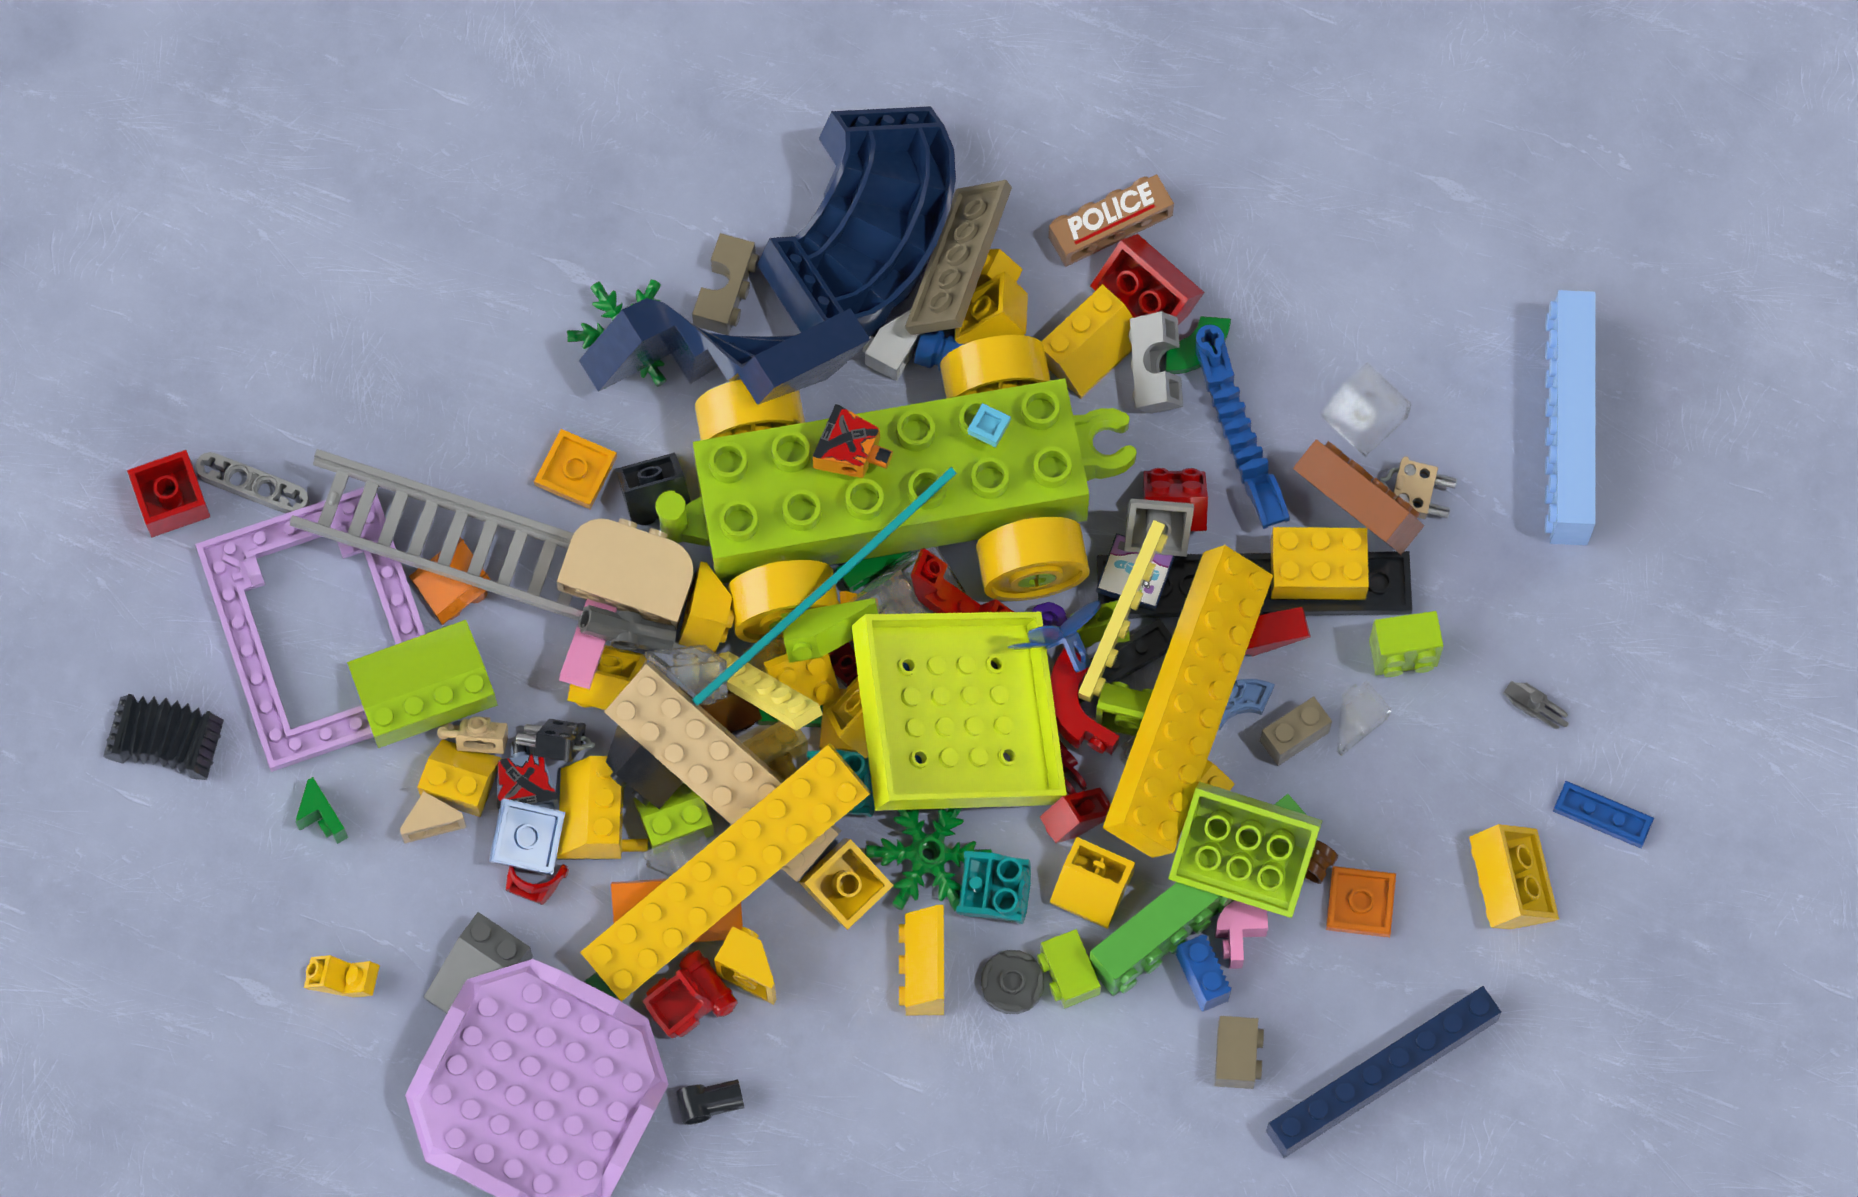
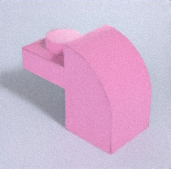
[1215,901,1268,969]

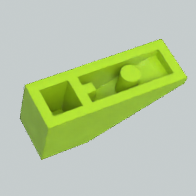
[781,598,879,663]

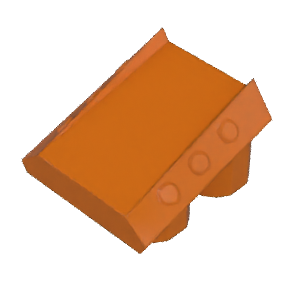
[409,537,490,625]

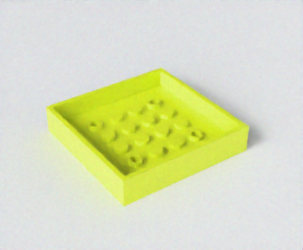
[851,612,1067,811]

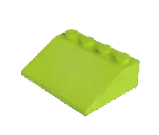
[347,620,498,748]
[1168,781,1323,918]

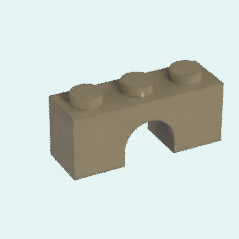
[692,233,759,335]

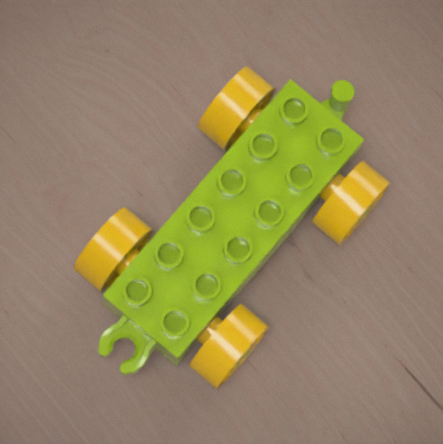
[656,335,1137,644]

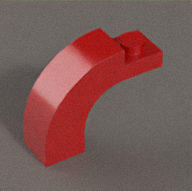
[1050,648,1120,756]

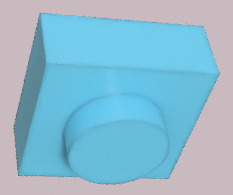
[968,403,1011,448]

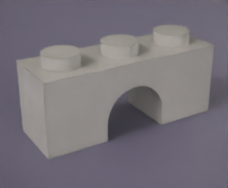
[1129,311,1183,414]

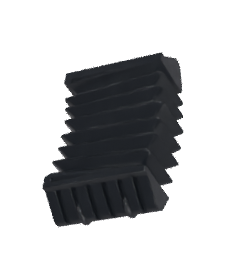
[103,694,224,780]

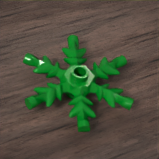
[567,279,667,389]
[865,808,992,912]

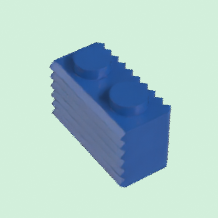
[1175,934,1232,1012]

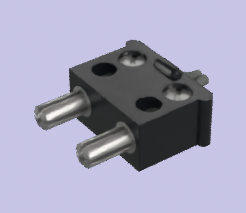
[516,718,595,762]

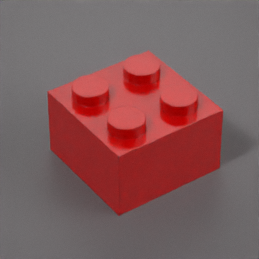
[127,450,211,538]

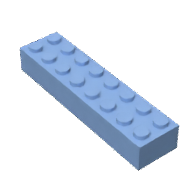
[1545,290,1595,545]

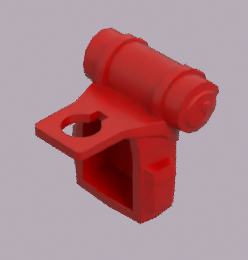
[642,950,738,1038]

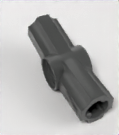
[578,605,676,654]

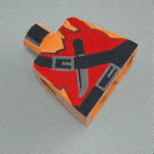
[813,404,893,478]

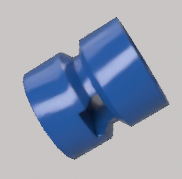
[914,330,964,372]

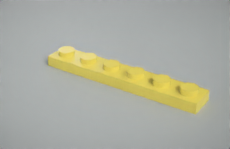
[1078,520,1168,702]
[702,651,823,731]

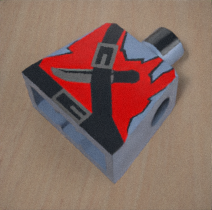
[497,741,559,813]

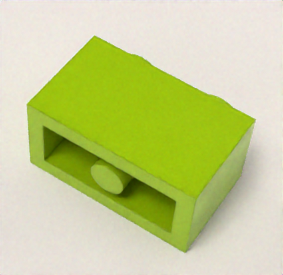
[1037,929,1101,1009]

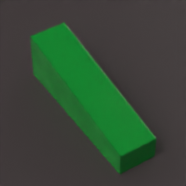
[836,550,916,593]

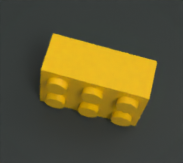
[1270,527,1369,600]

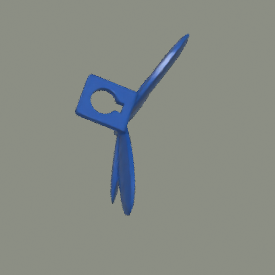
[1008,601,1101,672]

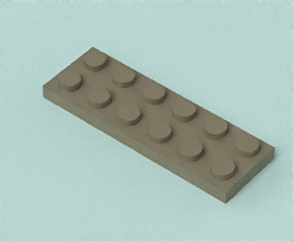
[905,180,1012,335]

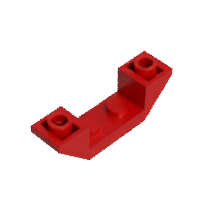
[911,548,1014,613]

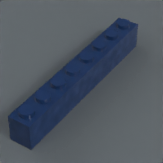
[1266,986,1502,1158]

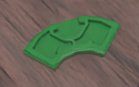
[1166,316,1231,375]

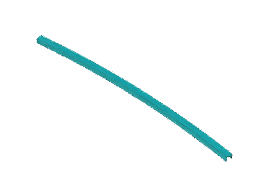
[692,467,957,706]

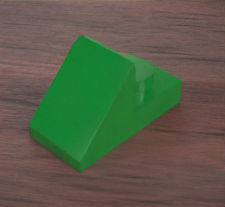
[296,777,348,844]

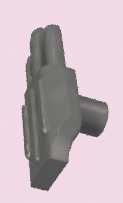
[1503,681,1569,729]

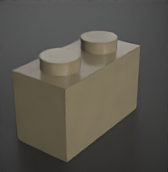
[1260,696,1332,766]
[1214,1016,1264,1089]

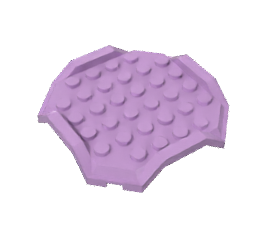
[405,959,669,1197]

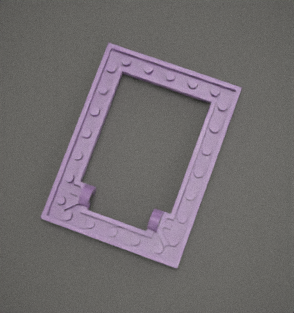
[195,487,426,772]

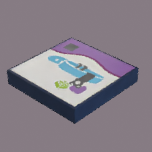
[1096,533,1175,612]

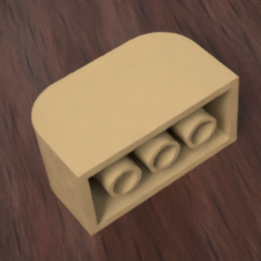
[557,518,693,630]

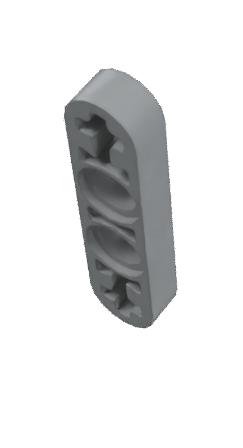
[196,452,310,514]

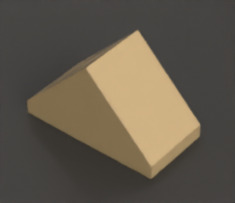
[400,792,466,843]

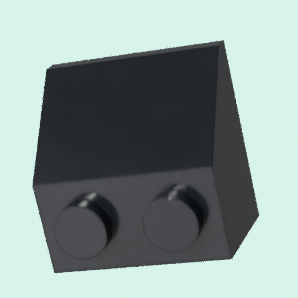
[615,452,691,525]
[606,725,683,809]

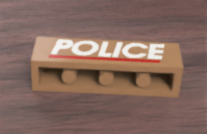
[1048,174,1174,267]

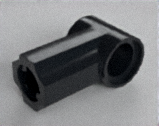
[676,1079,744,1125]

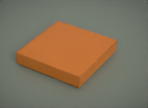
[1326,866,1396,938]

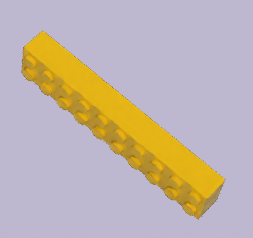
[1103,545,1273,858]
[580,743,871,1002]

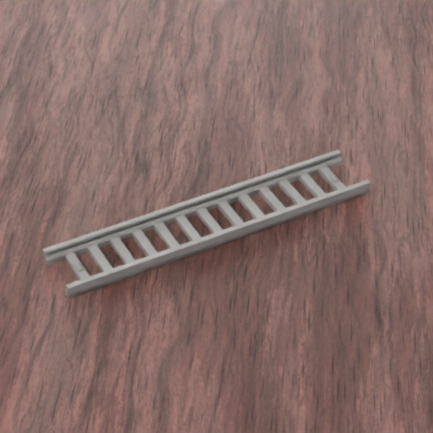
[290,449,728,663]

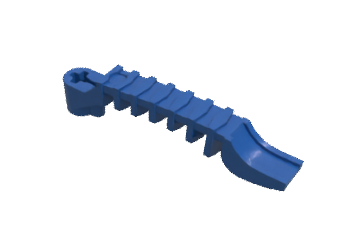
[1195,325,1290,529]

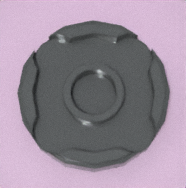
[981,950,1044,1014]

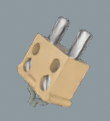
[1380,456,1457,519]

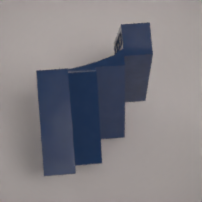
[757,106,956,337]
[579,298,870,405]

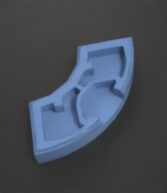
[1218,679,1275,730]

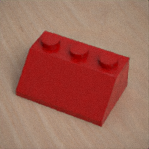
[1090,234,1205,325]

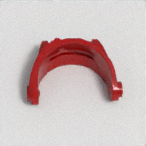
[506,864,569,905]

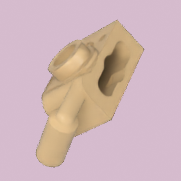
[437,716,508,754]

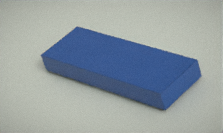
[1553,781,1654,849]

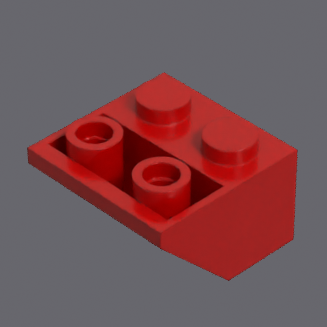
[1143,468,1208,531]

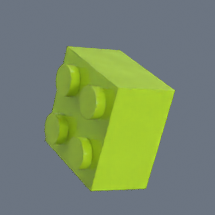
[1369,611,1444,677]

